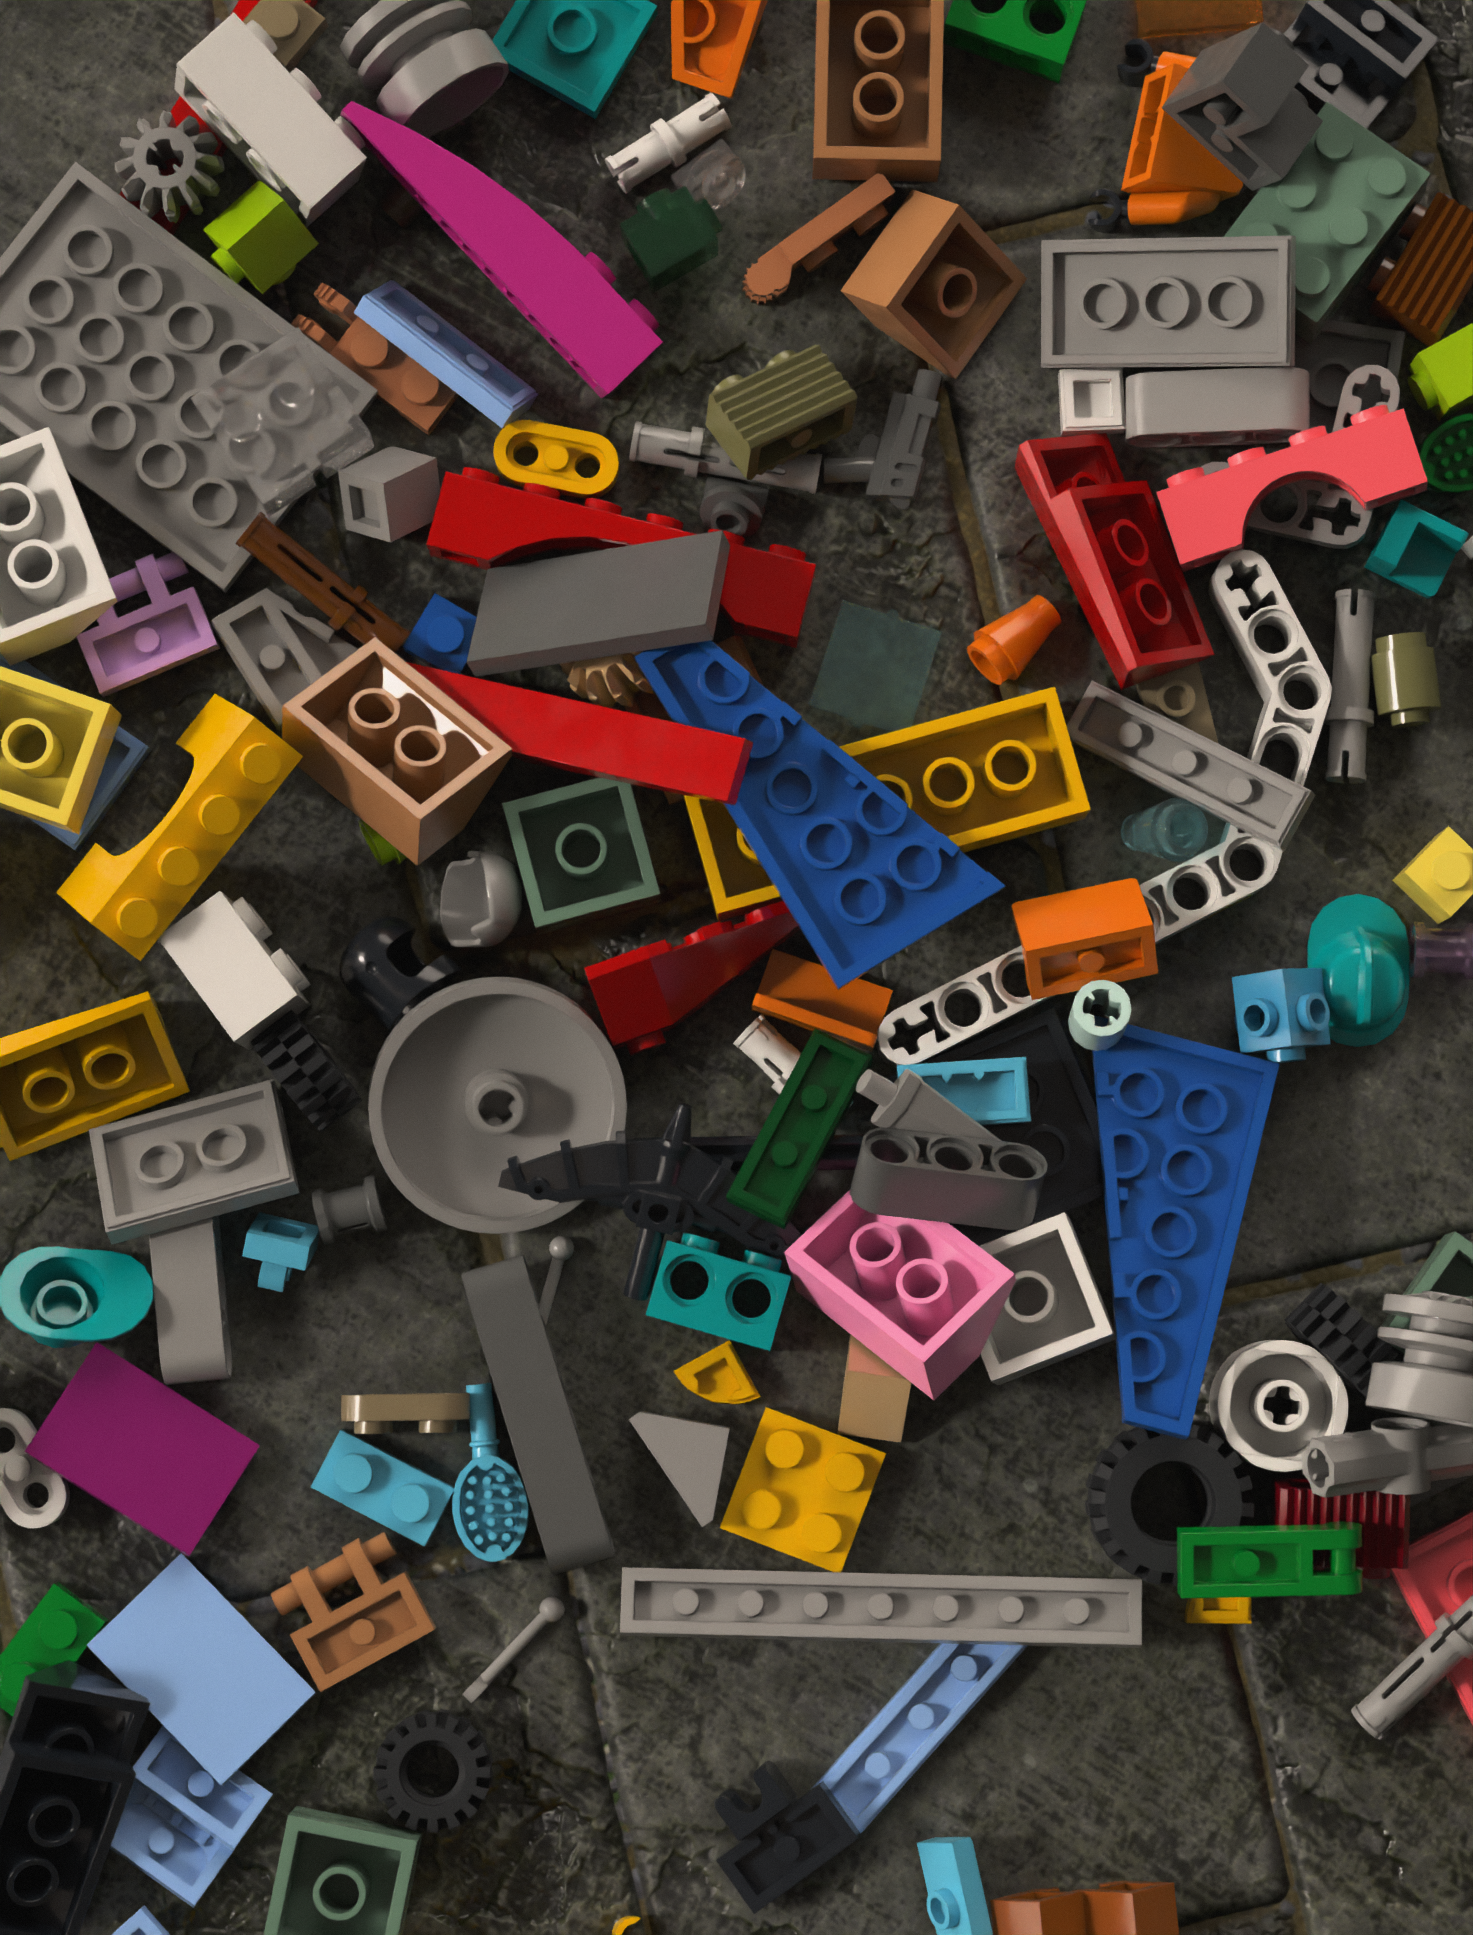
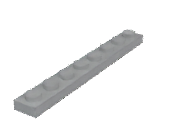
[620,1567,1142,1648]

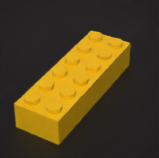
[683,687,1091,921]

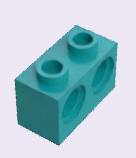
[646,1232,791,1351]

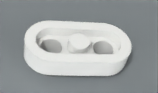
[0,1408,70,1528]

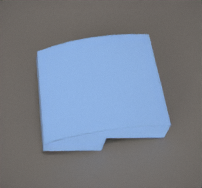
[110,1726,273,1908]

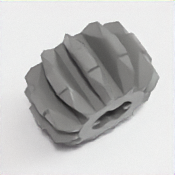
[115,110,225,223]

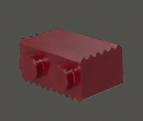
[1270,1478,1411,1579]

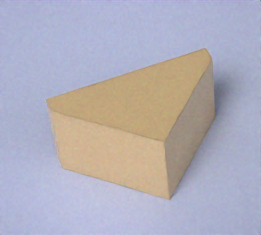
[837,1334,911,1443]

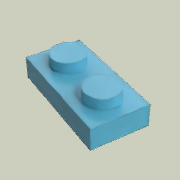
[311,1429,454,1547]

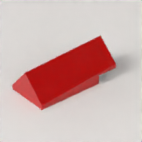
[1014,433,1215,690]

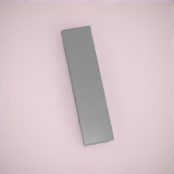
[1067,681,1315,851]

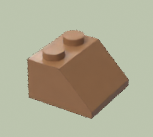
[840,189,1027,379]

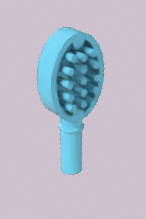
[452,1383,530,1562]

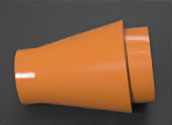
[967,595,1061,685]

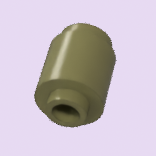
[1371,632,1442,728]

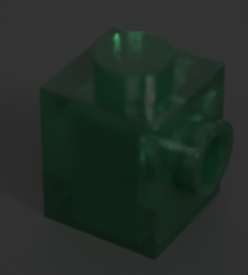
[620,186,722,293]

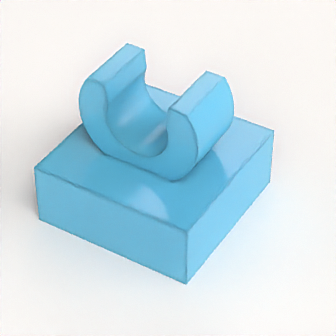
[242,1212,320,1292]

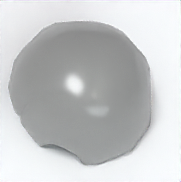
[440,851,524,948]

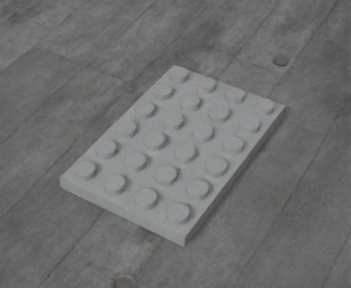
[0,162,378,593]

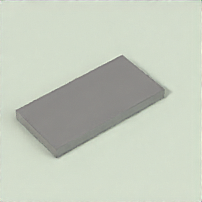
[1041,236,1296,368]

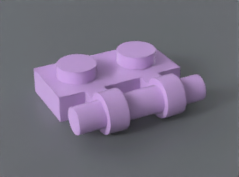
[76,552,220,697]

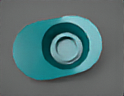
[1307,894,1409,1047]
[0,1246,153,1348]

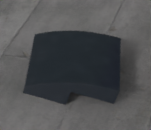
[1283,0,1439,129]

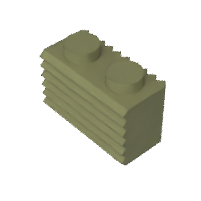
[705,345,857,480]

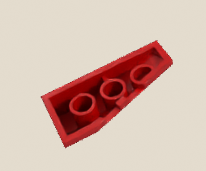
[584,901,800,1056]

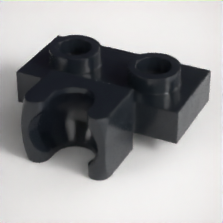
[714,1760,861,1914]

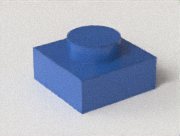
[403,593,477,675]

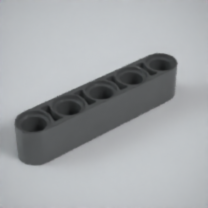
[461,1254,616,1576]

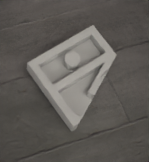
[211,588,358,731]

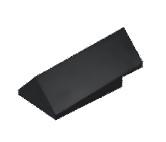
[0,1660,150,1935]

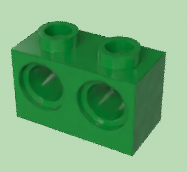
[943,0,1087,84]

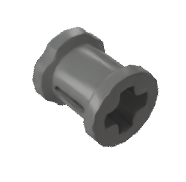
[311,1175,388,1245]

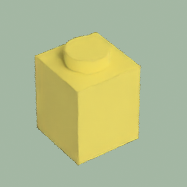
[1392,826,1473,924]

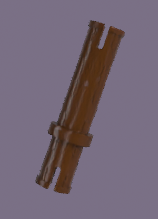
[235,512,410,653]

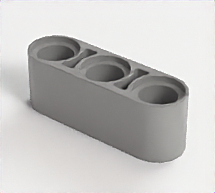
[1125,367,1310,448]
[149,1215,232,1385]

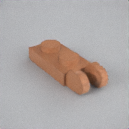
[742,173,895,305]
[291,283,459,435]

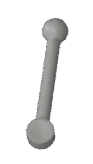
[539,1235,574,1325]
[462,1596,565,1703]

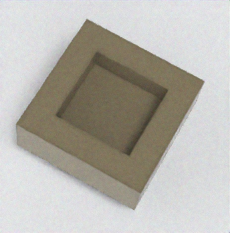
[243,0,328,73]

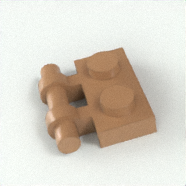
[271,1531,436,1692]

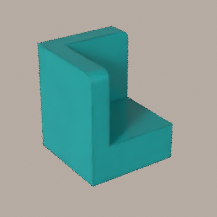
[1364,499,1469,599]

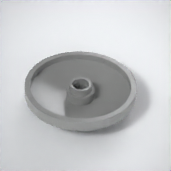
[368,977,627,1234]

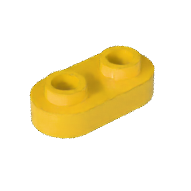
[493,420,619,499]

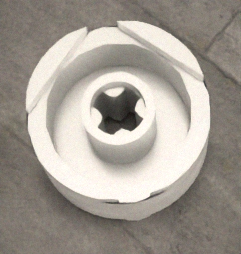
[1209,1340,1348,1472]

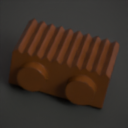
[1367,192,1473,347]

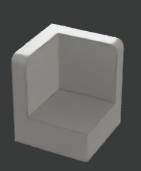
[338,446,440,542]

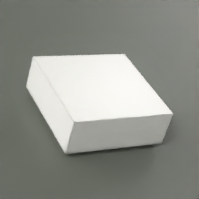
[1058,367,1125,436]

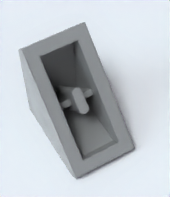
[629,1411,730,1527]

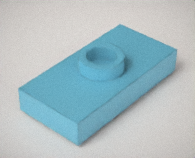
[896,1057,1031,1126]
[917,1837,993,1935]

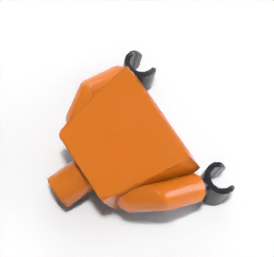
[1088,39,1243,233]

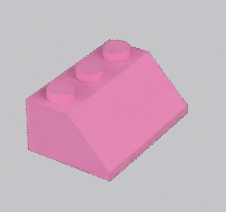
[784,1190,1016,1400]

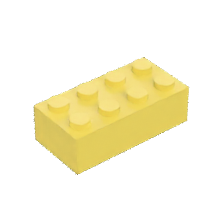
[0,666,122,835]

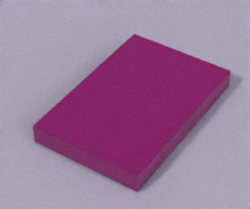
[24,1342,260,1557]

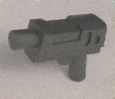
[823,369,942,511]

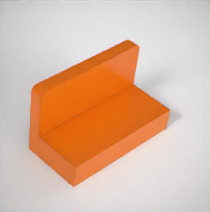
[1011,878,1159,1000]
[752,949,893,1052]

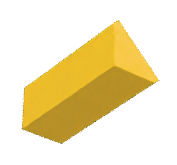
[0,991,190,1161]

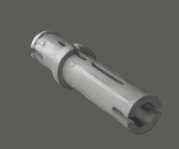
[629,421,822,494]
[1324,589,1376,784]
[1351,1595,1473,1740]

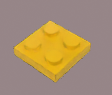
[720,1407,886,1572]

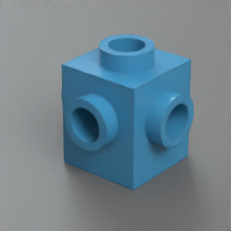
[1232,968,1330,1063]

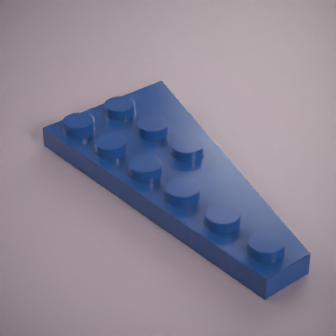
[635,640,1006,990]
[1092,1015,1279,1440]

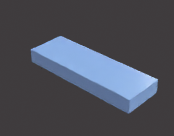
[354,280,538,428]

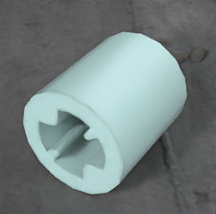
[1068,979,1132,1051]

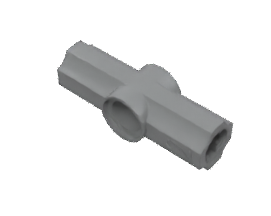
[1302,1417,1473,1498]

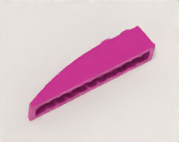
[340,101,663,398]

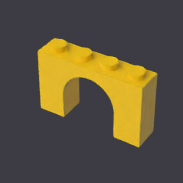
[56,694,303,961]

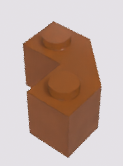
[990,1881,1179,1935]

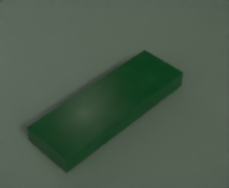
[726,1028,873,1230]

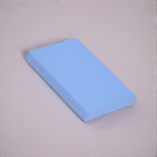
[87,1553,316,1786]

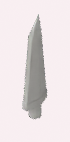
[856,1069,1001,1141]

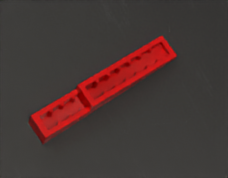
[406,662,753,805]

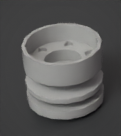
[340,0,509,139]
[1365,1291,1473,1427]

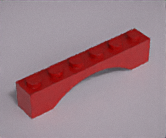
[426,467,816,648]

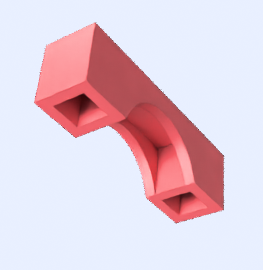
[1156,405,1428,572]

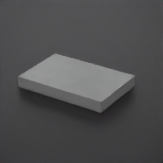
[89,1079,299,1244]

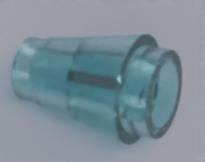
[1121,798,1208,862]

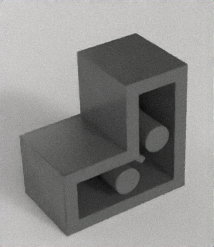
[1161,22,1323,191]

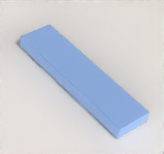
[810,1643,1027,1833]

